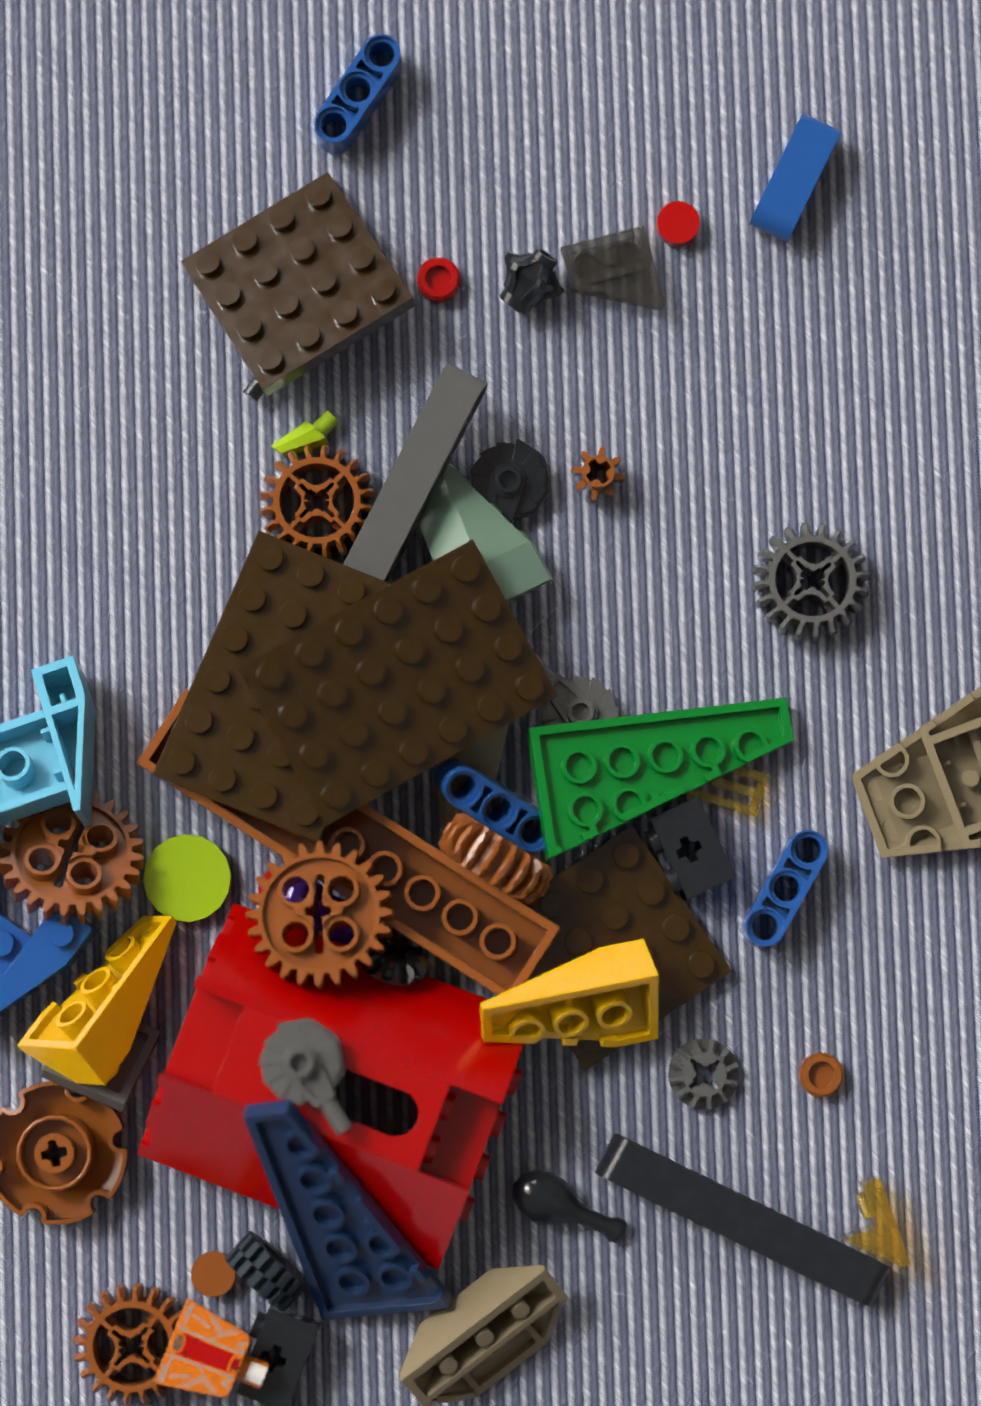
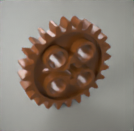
[0,792,144,925]
[246,841,394,990]

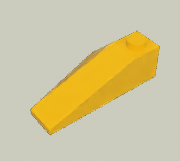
[17,915,177,1085]
[480,939,658,1047]

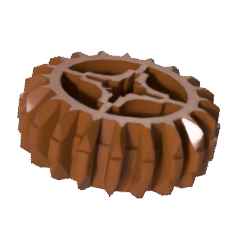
[259,445,377,560]
[438,813,554,905]
[72,1282,182,1406]

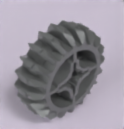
[751,522,870,641]

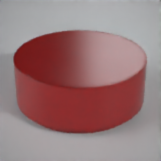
[656,201,700,247]
[417,257,460,303]

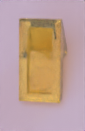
[840,1176,911,1267]

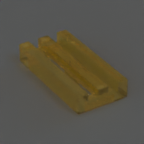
[684,766,769,817]

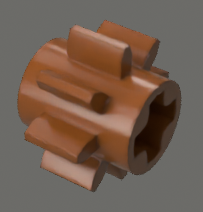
[571,446,625,503]

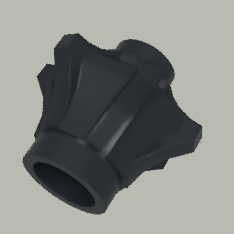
[500,247,565,315]

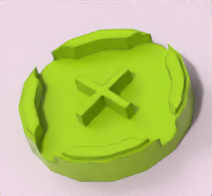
[143,834,232,922]

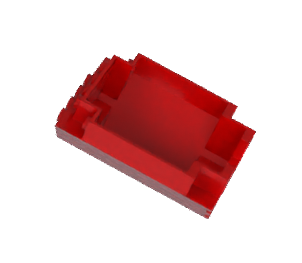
[137,903,523,1270]

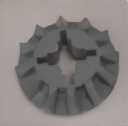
[668,1039,739,1110]

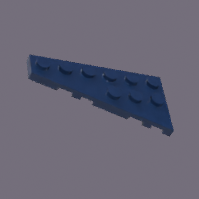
[243,1099,452,1320]

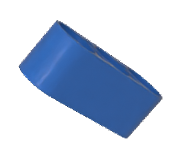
[314,34,402,154]
[749,113,842,243]
[435,758,544,852]
[742,830,829,947]

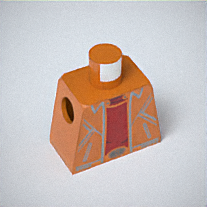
[154,1298,269,1398]

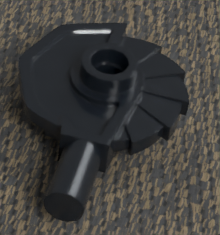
[470,439,550,524]

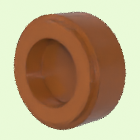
[798,1052,844,1097]
[191,1250,237,1297]

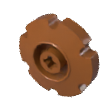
[0,1081,129,1225]

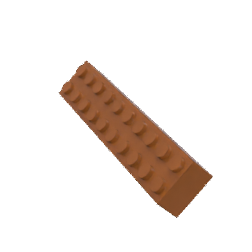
[137,688,561,995]

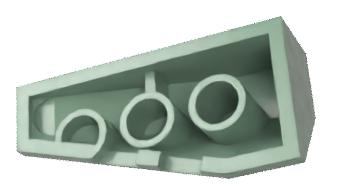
[418,463,553,605]

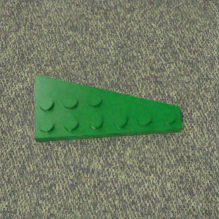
[527,697,794,861]

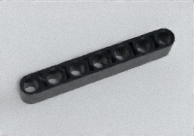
[595,1132,891,1308]

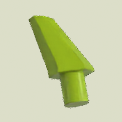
[271,410,339,456]

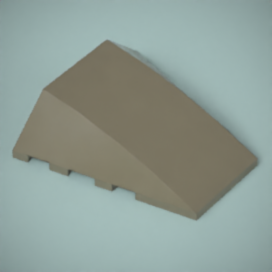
[850,686,981,858]

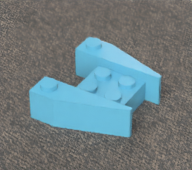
[0,656,96,827]

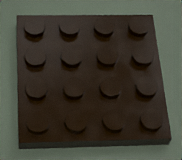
[181,172,416,396]
[519,825,731,1071]

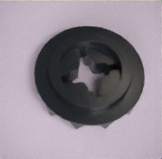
[360,934,429,986]

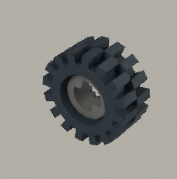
[225,1230,309,1313]

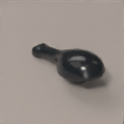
[512,1170,627,1244]

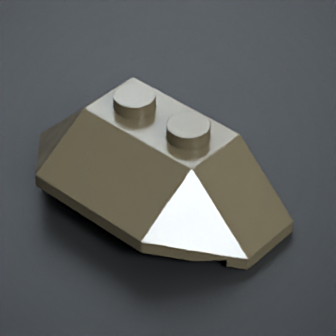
[398,1265,568,1406]

